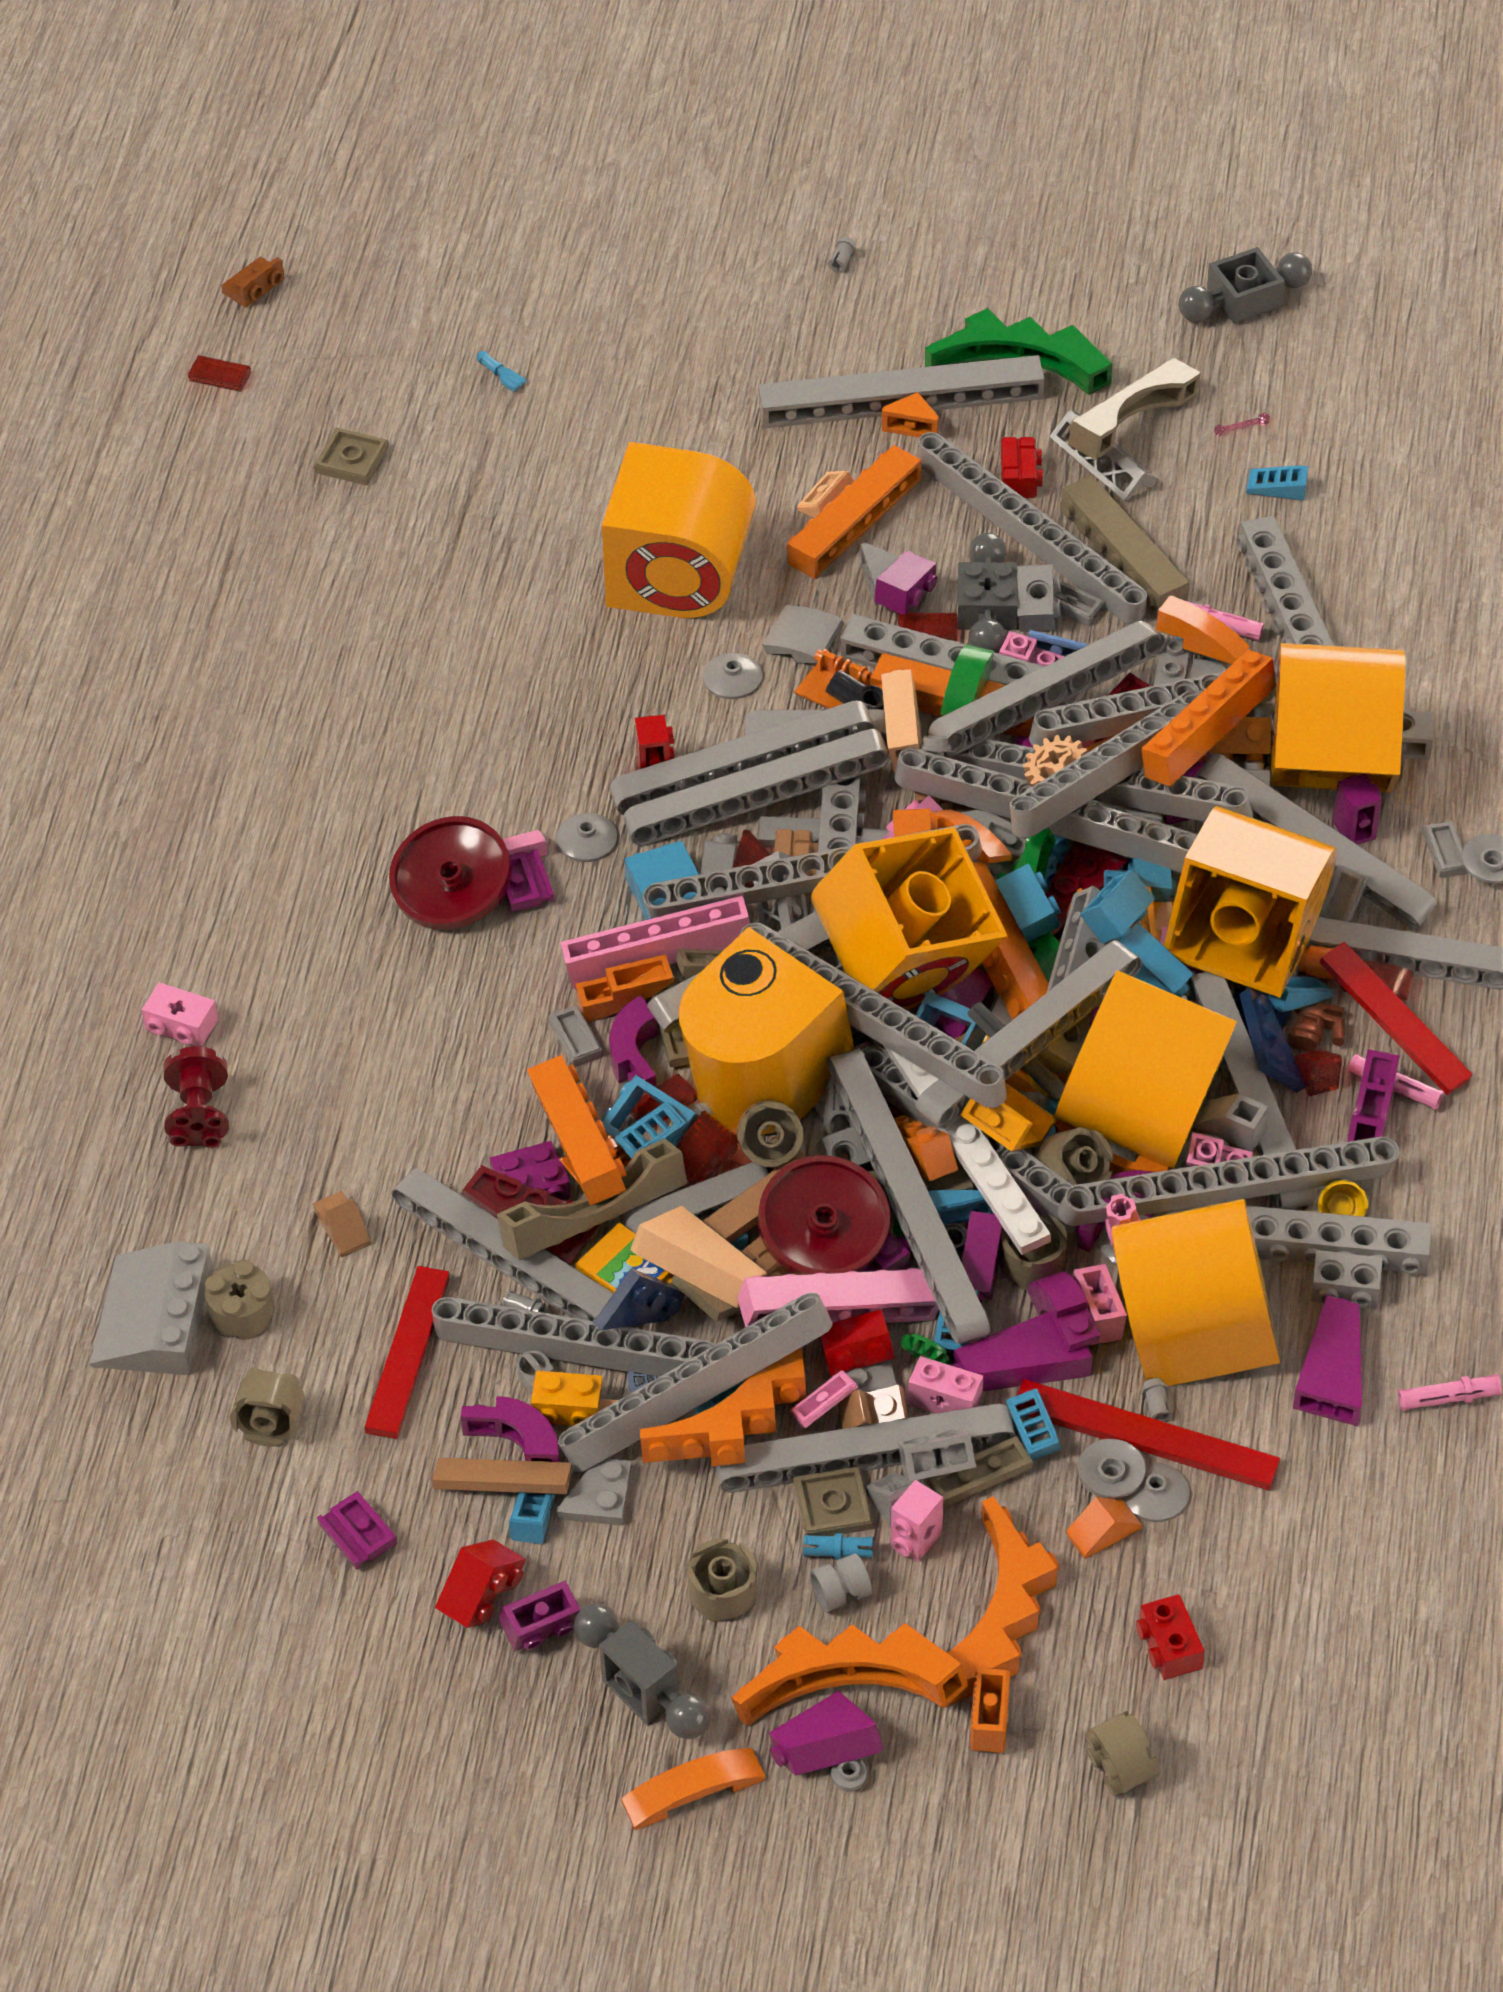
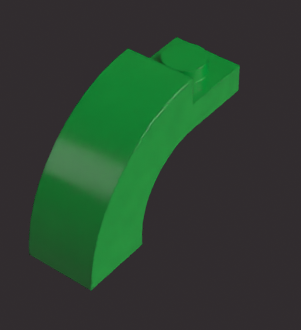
[940,644,994,716]

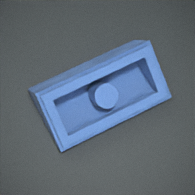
[1028,630,1088,657]

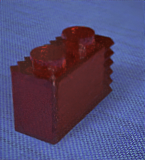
[676,1110,738,1185]

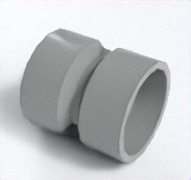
[810,1553,872,1613]

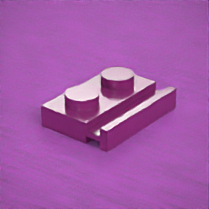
[505,849,555,912]
[317,1491,398,1570]

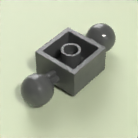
[1178,247,1312,323]
[958,533,1017,654]
[574,1603,711,1739]

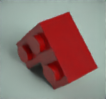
[435,1539,526,1628]

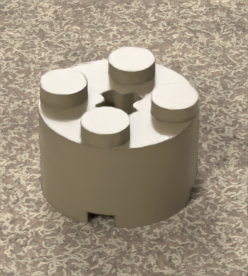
[737,1100,803,1167]
[1035,1127,1113,1186]
[1000,1211,1067,1290]
[205,1260,275,1340]
[230,1369,305,1446]
[687,1538,757,1622]
[1085,1711,1160,1796]

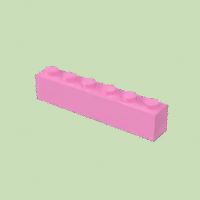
[561,895,750,989]
[737,1268,939,1327]

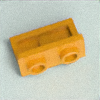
[1209,717,1271,761]
[531,1371,603,1426]

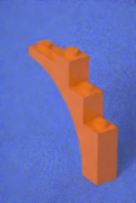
[640,1347,806,1466]
[945,1496,1059,1708]
[731,1623,968,1726]

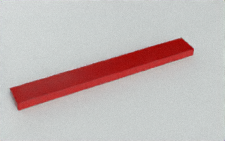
[1016,1379,1280,1491]

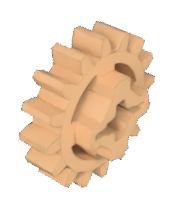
[1023,735,1088,787]

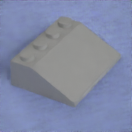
[90,1242,213,1375]

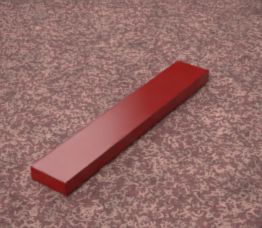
[1319,941,1472,1096]
[364,1266,450,1439]

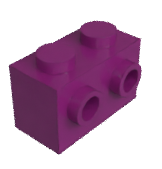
[874,550,937,615]
[1333,774,1381,845]
[499,1580,580,1652]

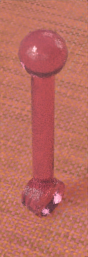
[1214,413,1270,436]

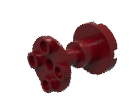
[163,1046,229,1148]

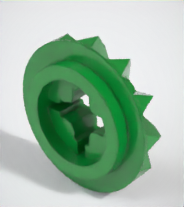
[900,1333,951,1365]

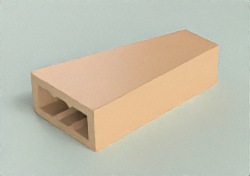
[881,669,922,773]
[630,1205,767,1308]

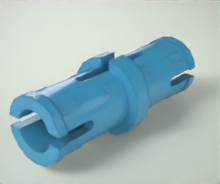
[803,1533,874,1560]

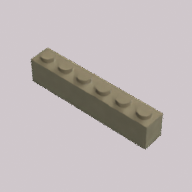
[1060,475,1189,615]

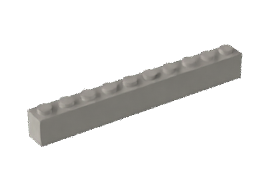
[758,355,1044,428]

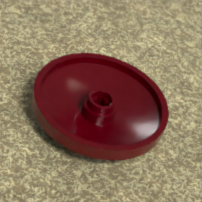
[389,816,512,930]
[758,1155,890,1275]

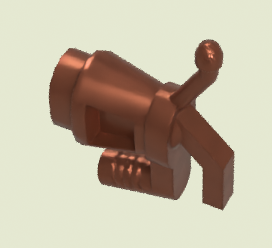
[1289,1003,1345,1051]

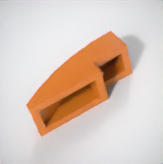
[1156,596,1250,664]
[931,809,1012,863]
[575,954,674,1022]

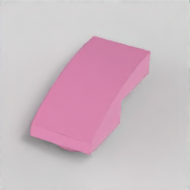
[999,631,1064,667]
[1186,1132,1253,1183]

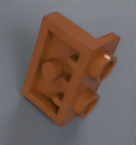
[221,256,285,308]

